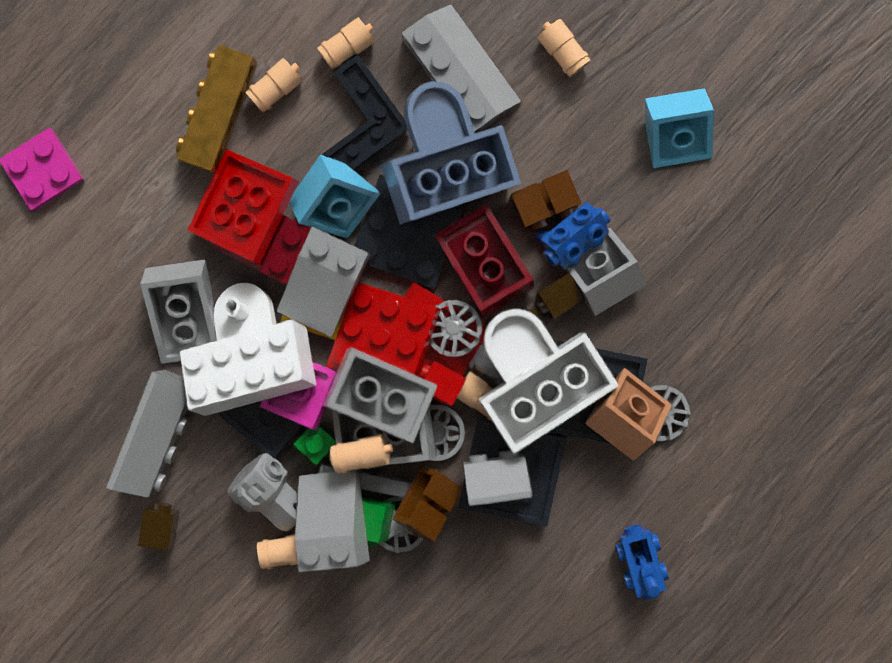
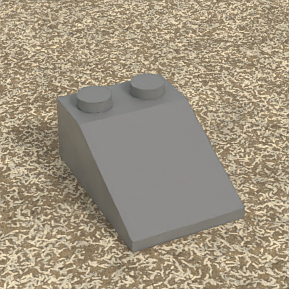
[277,227,371,337]
[140,260,217,364]
[322,348,437,443]
[295,469,370,572]

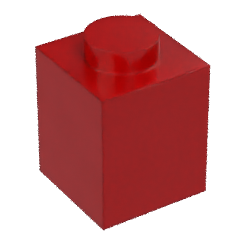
[418,361,467,406]

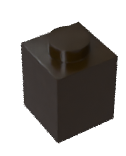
[535,273,585,318]
[138,502,180,551]

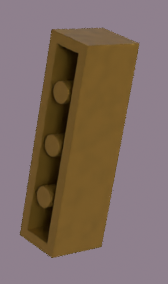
[176,44,257,174]

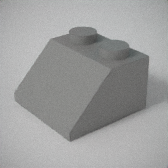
[565,228,647,316]
[463,450,532,506]

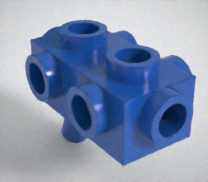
[535,202,611,269]
[615,524,669,600]

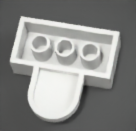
[180,283,317,416]
[478,309,619,453]

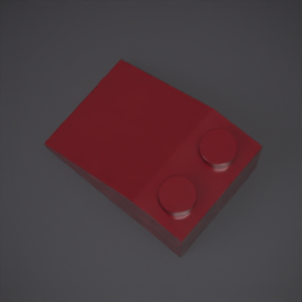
[434,204,534,318]
[209,215,311,284]

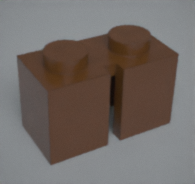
[510,170,581,231]
[392,466,462,542]

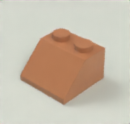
[585,368,672,461]

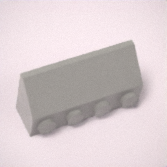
[402,5,521,134]
[106,370,188,498]

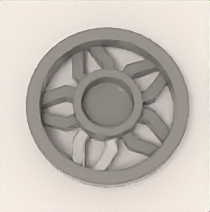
[430,404,465,461]

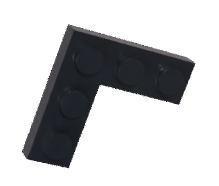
[321,54,408,171]

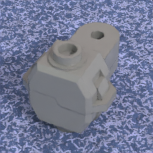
[227,453,298,531]

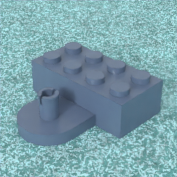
[381,81,521,224]

